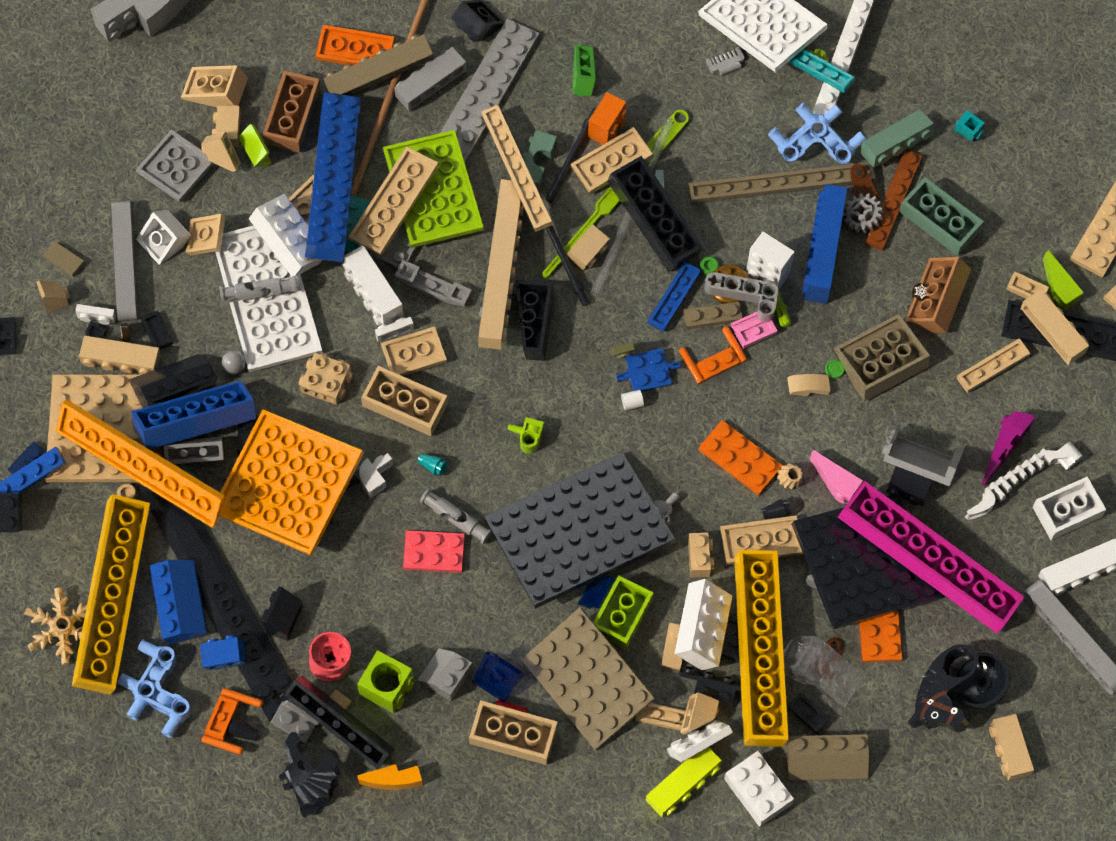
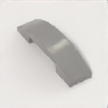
[395,260,472,307]

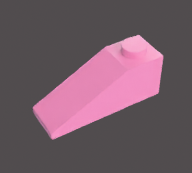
[810,450,863,504]

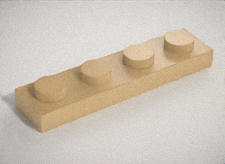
[956,338,1030,393]

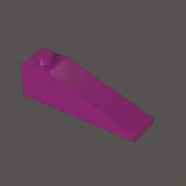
[981,411,1035,486]

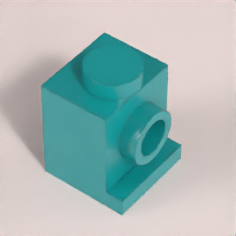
[954,110,985,142]

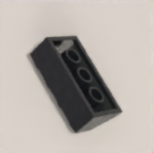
[129,354,217,408]

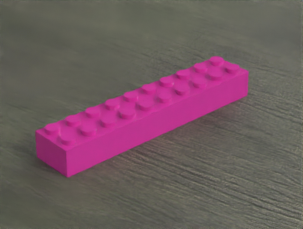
[838,481,1024,633]

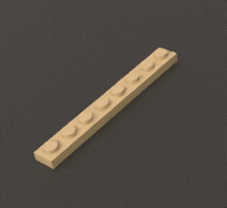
[481,105,553,232]

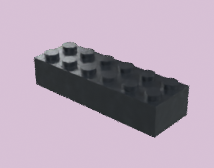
[607,156,703,272]

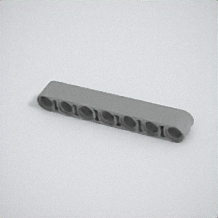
[111,200,138,321]
[1023,580,1116,695]

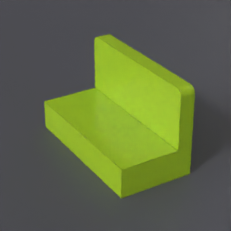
[238,124,271,167]

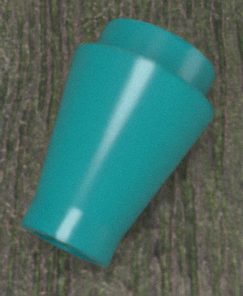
[418,453,448,476]

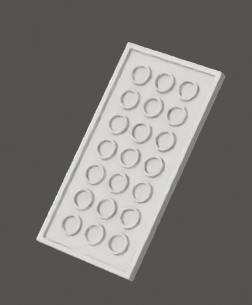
[215,226,323,372]

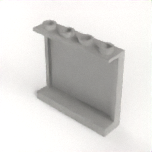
[882,424,964,486]

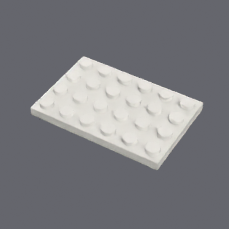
[698,0,827,73]

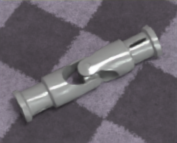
[219,276,297,303]
[419,488,492,545]

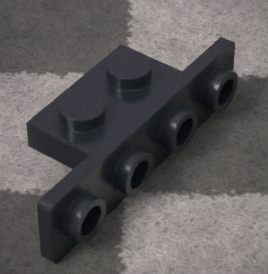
[678,666,741,709]

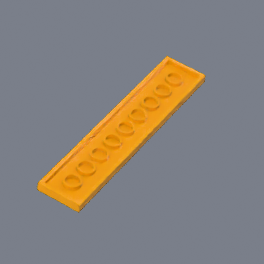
[56,399,225,528]

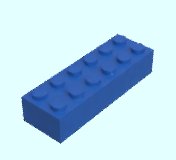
[802,184,847,304]
[131,380,256,449]

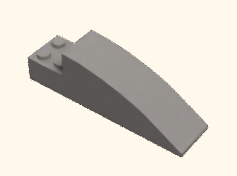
[91,0,189,42]

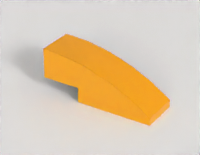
[357,764,423,790]

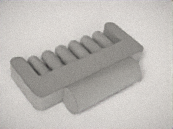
[706,47,745,76]

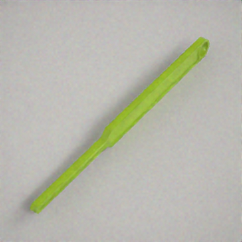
[543,110,689,279]

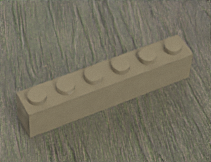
[323,34,434,96]

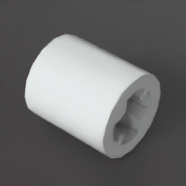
[621,390,644,411]

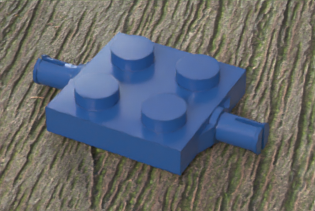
[616,348,681,392]

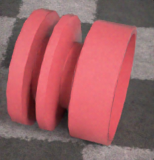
[309,632,351,682]

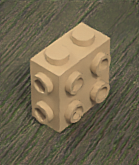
[299,353,353,405]

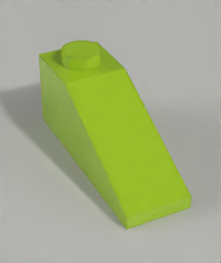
[1043,250,1084,311]

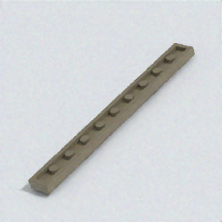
[688,162,875,203]

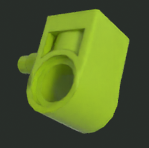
[507,417,544,454]

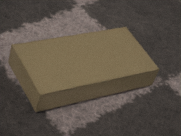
[43,241,85,277]

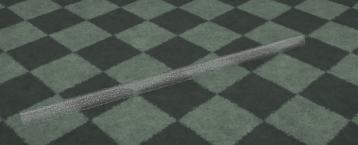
[591,118,674,297]

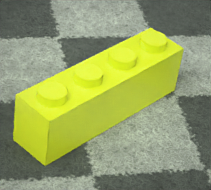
[646,747,722,817]

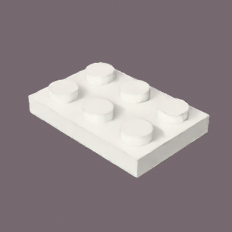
[667,720,733,762]

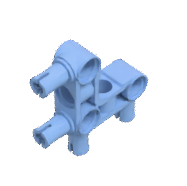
[768,103,867,164]
[118,639,191,738]

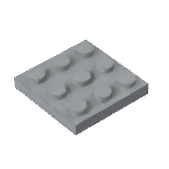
[136,130,214,202]

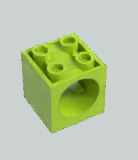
[357,650,414,713]

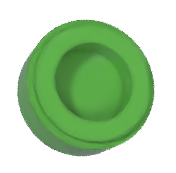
[700,257,719,276]

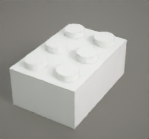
[746,232,794,290]
[1032,477,1106,540]
[724,751,794,827]

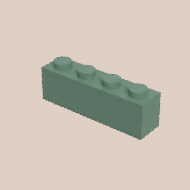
[860,109,934,168]

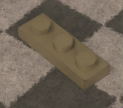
[683,302,742,329]

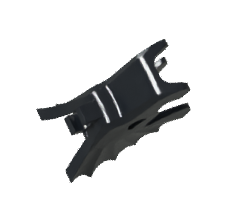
[279,732,340,818]

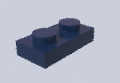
[8,441,47,474]

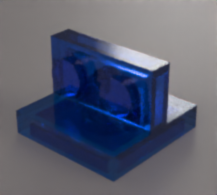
[472,650,525,702]

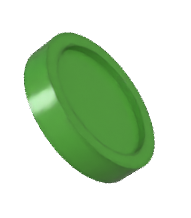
[825,360,844,379]

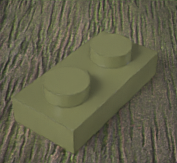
[609,342,634,359]

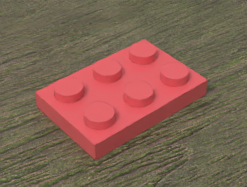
[403,530,464,573]

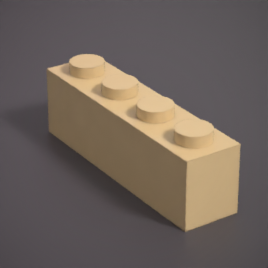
[1020,289,1089,365]
[79,336,161,375]

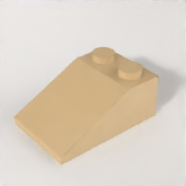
[181,65,248,108]

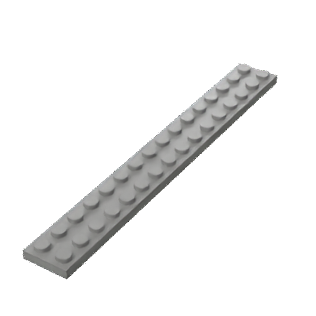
[370,19,539,269]

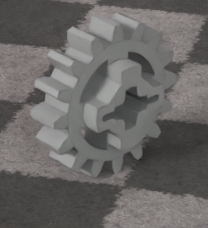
[843,193,884,233]

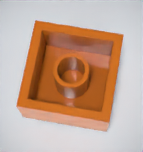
[588,92,627,145]

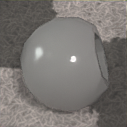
[222,350,246,374]

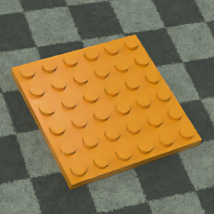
[220,410,364,556]

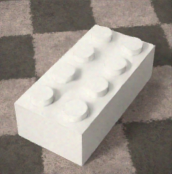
[249,194,323,277]
[343,245,403,326]
[675,579,732,670]

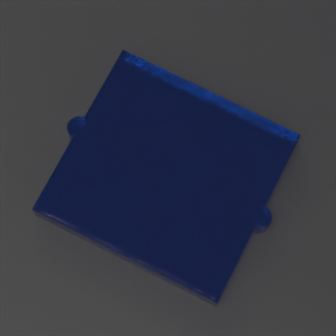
[578,576,616,609]

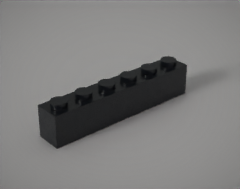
[284,675,395,769]

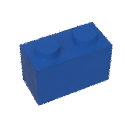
[200,635,247,670]

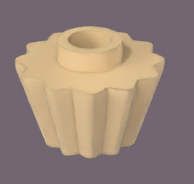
[777,463,803,490]

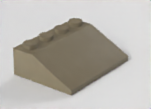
[834,314,930,402]

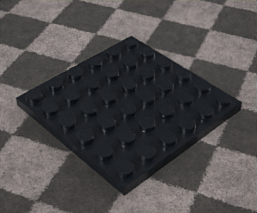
[791,495,941,630]

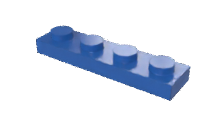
[647,262,701,332]
[0,447,67,493]

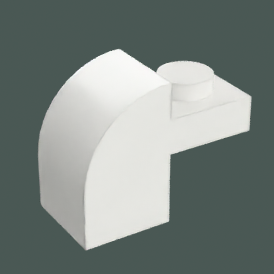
[359,453,393,498]

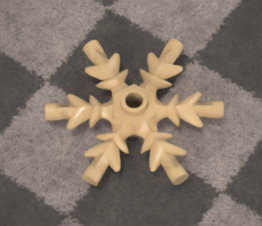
[24,588,87,665]

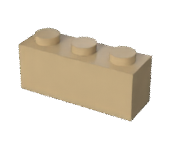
[989,714,1034,781]

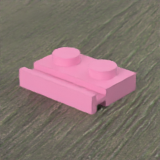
[731,309,777,349]

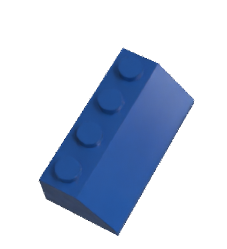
[150,560,208,644]

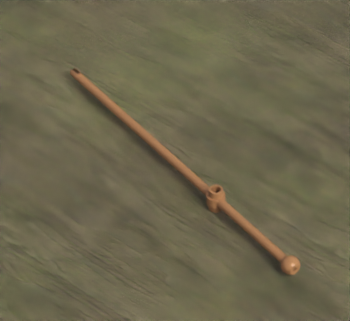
[351,0,429,196]

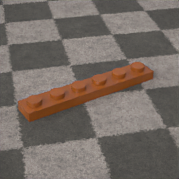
[865,150,922,251]

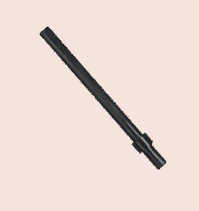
[546,108,596,203]
[546,225,589,306]

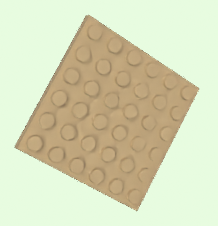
[45,375,164,482]

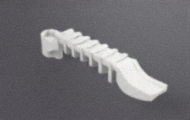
[965,442,1083,520]

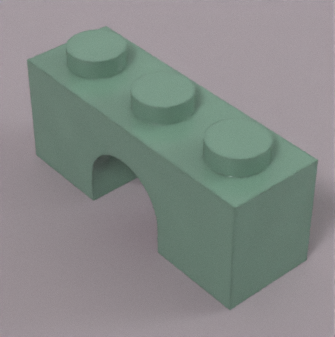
[522,130,557,192]

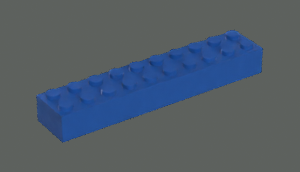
[305,92,360,262]

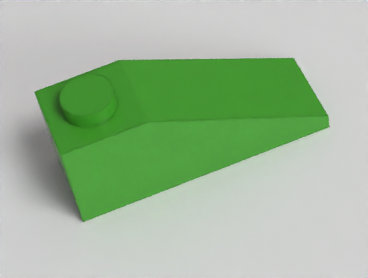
[572,44,596,97]

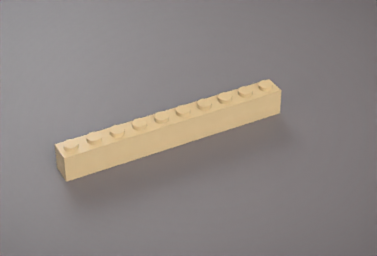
[478,179,524,349]

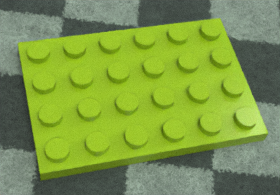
[383,130,484,248]

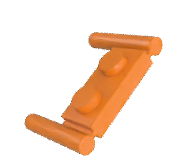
[679,326,748,384]
[201,688,263,755]

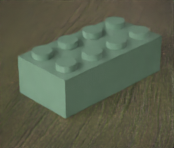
[899,177,984,256]

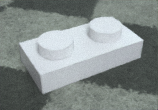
[75,304,116,325]
[375,317,414,343]

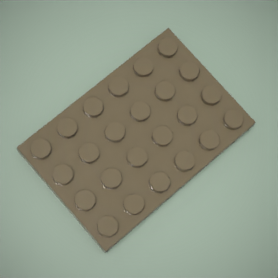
[521,607,656,750]

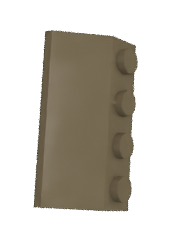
[786,734,869,781]

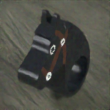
[908,644,984,732]

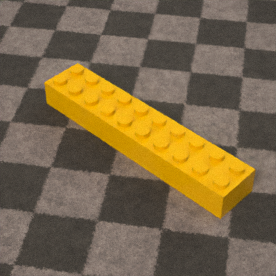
[72,494,150,695]
[734,550,788,747]

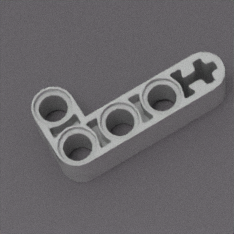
[704,272,778,322]

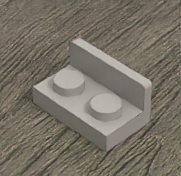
[270,700,319,743]

